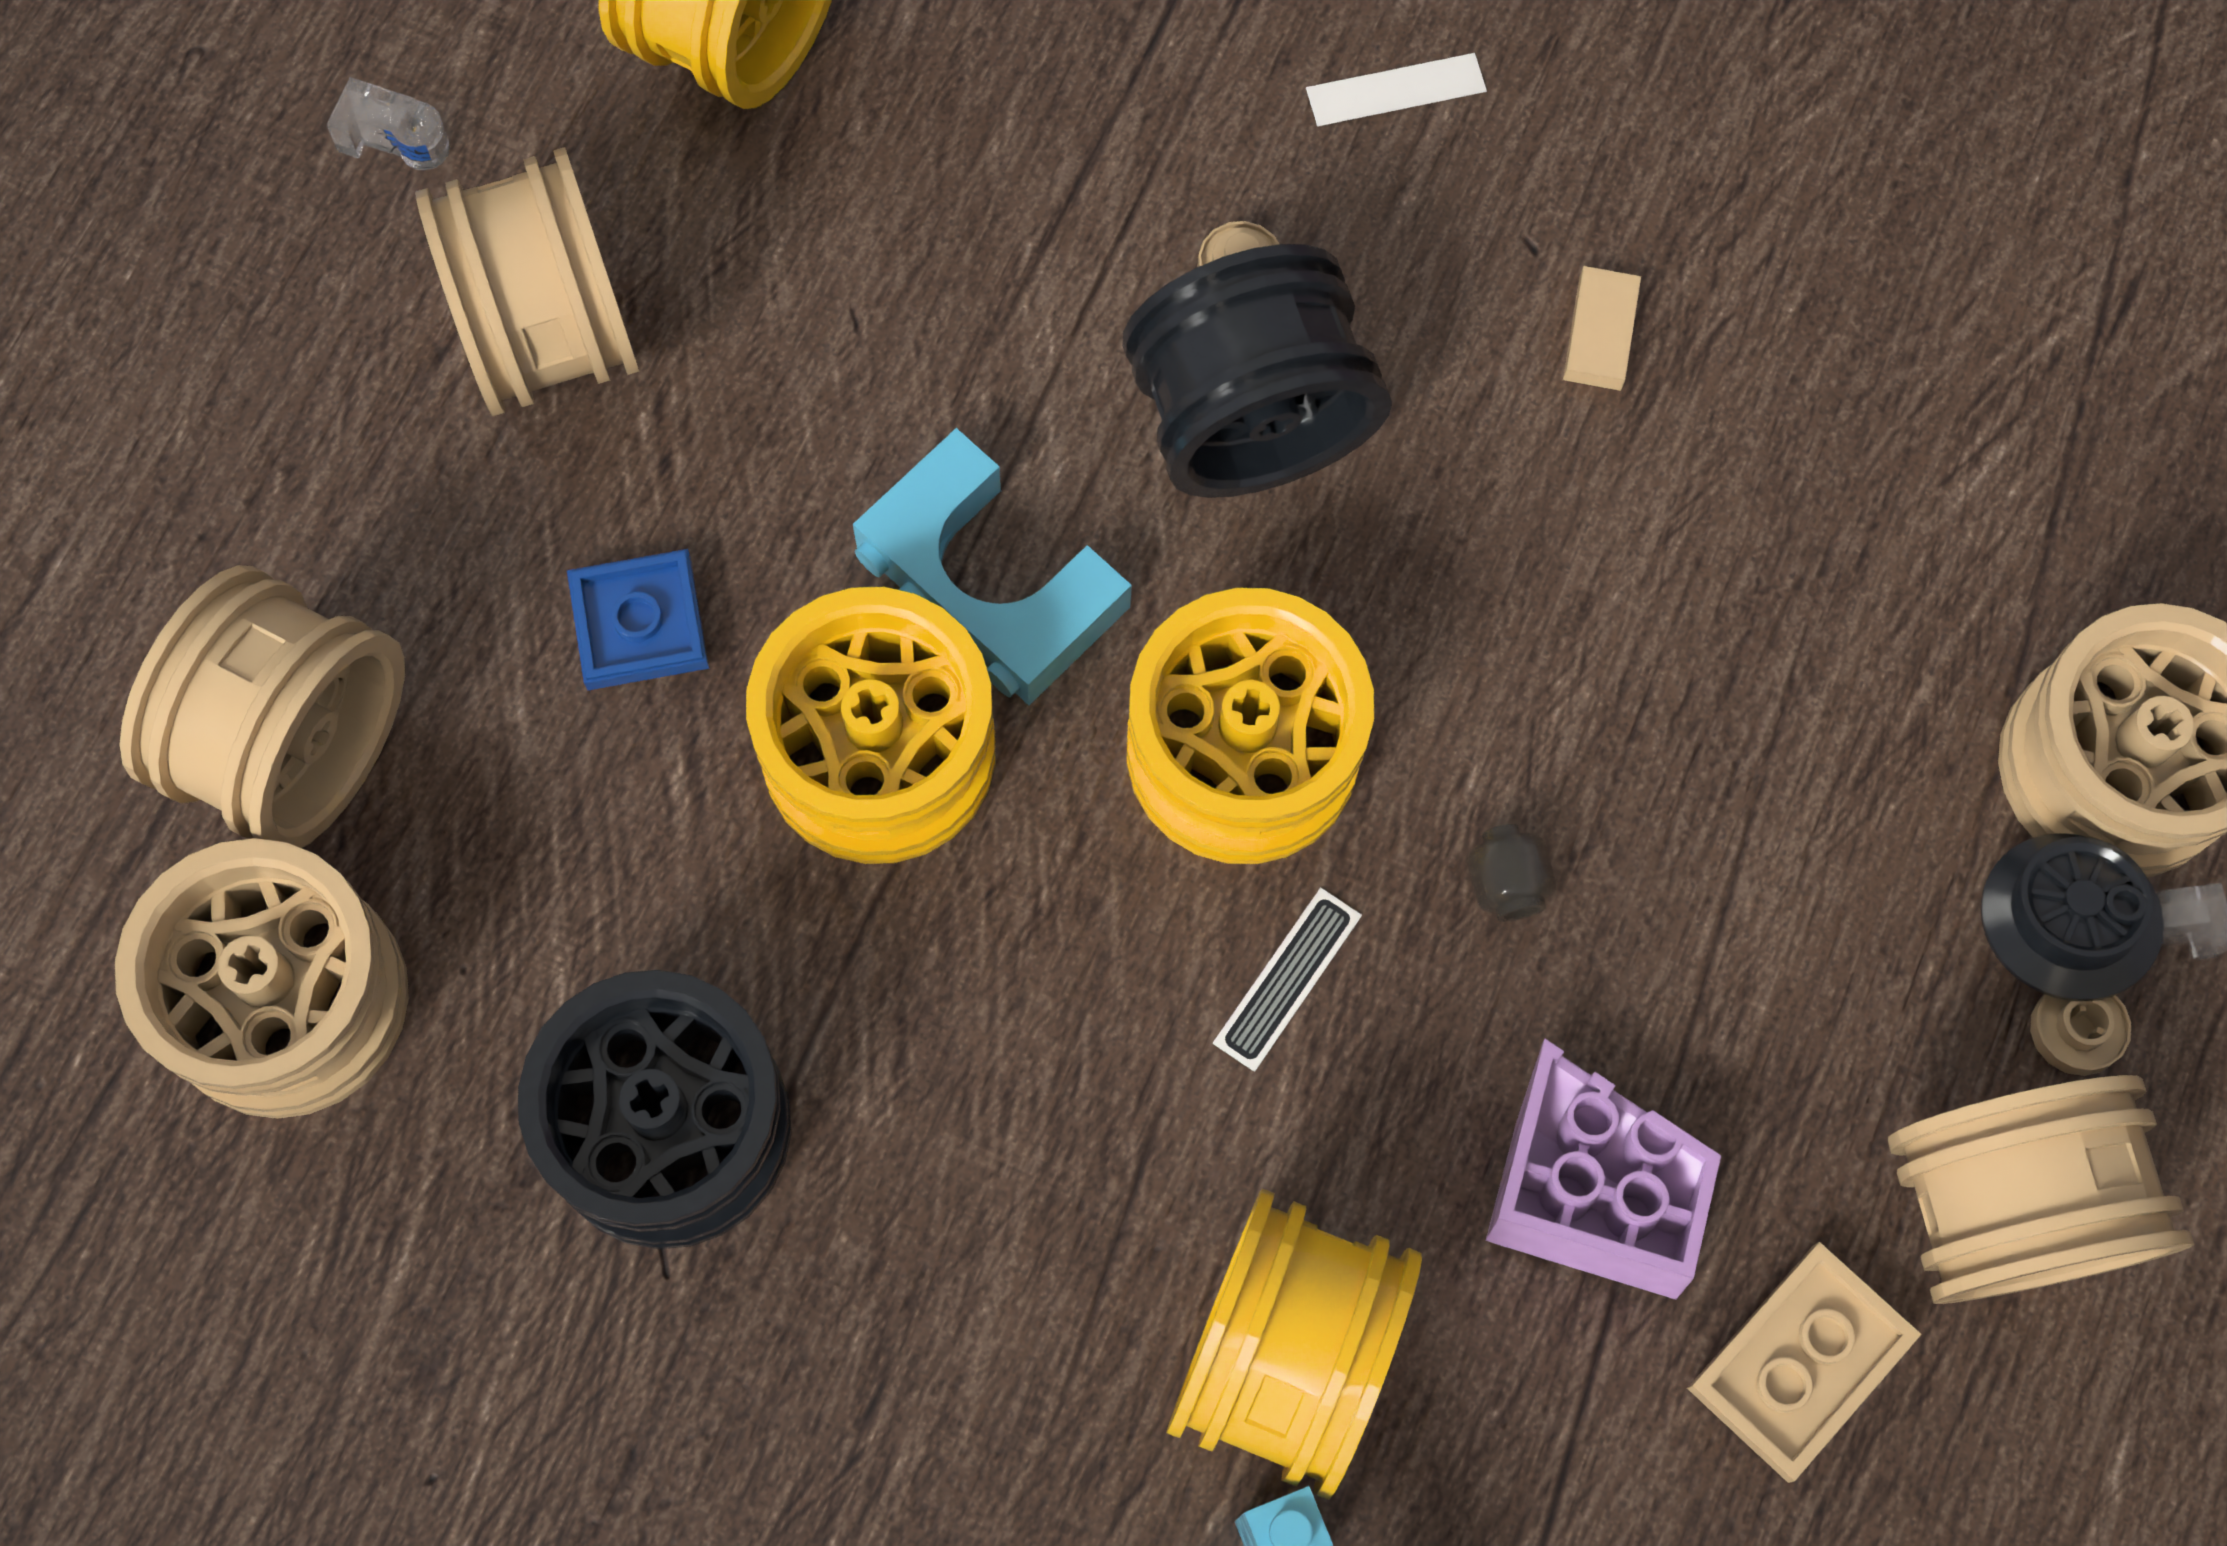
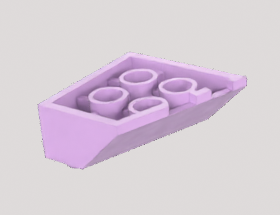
[1486,1039,1721,1300]

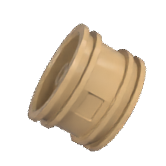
[415,147,639,416]
[120,565,405,848]
[1998,603,2227,877]
[115,838,409,1119]
[1888,1075,2194,1304]

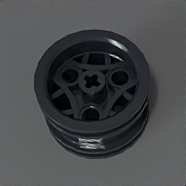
[1122,244,1392,498]
[518,970,792,1249]

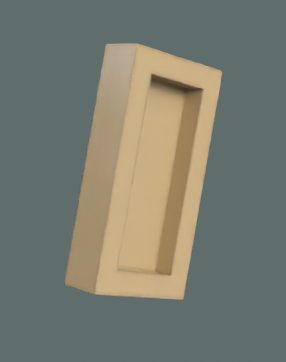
[1563,266,1641,391]

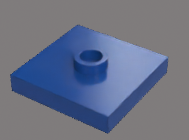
[567,549,709,691]

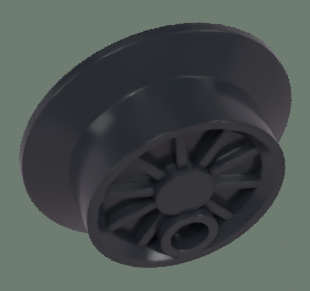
[1981,833,2164,1001]

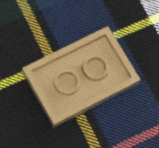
[1687,1242,1922,1483]

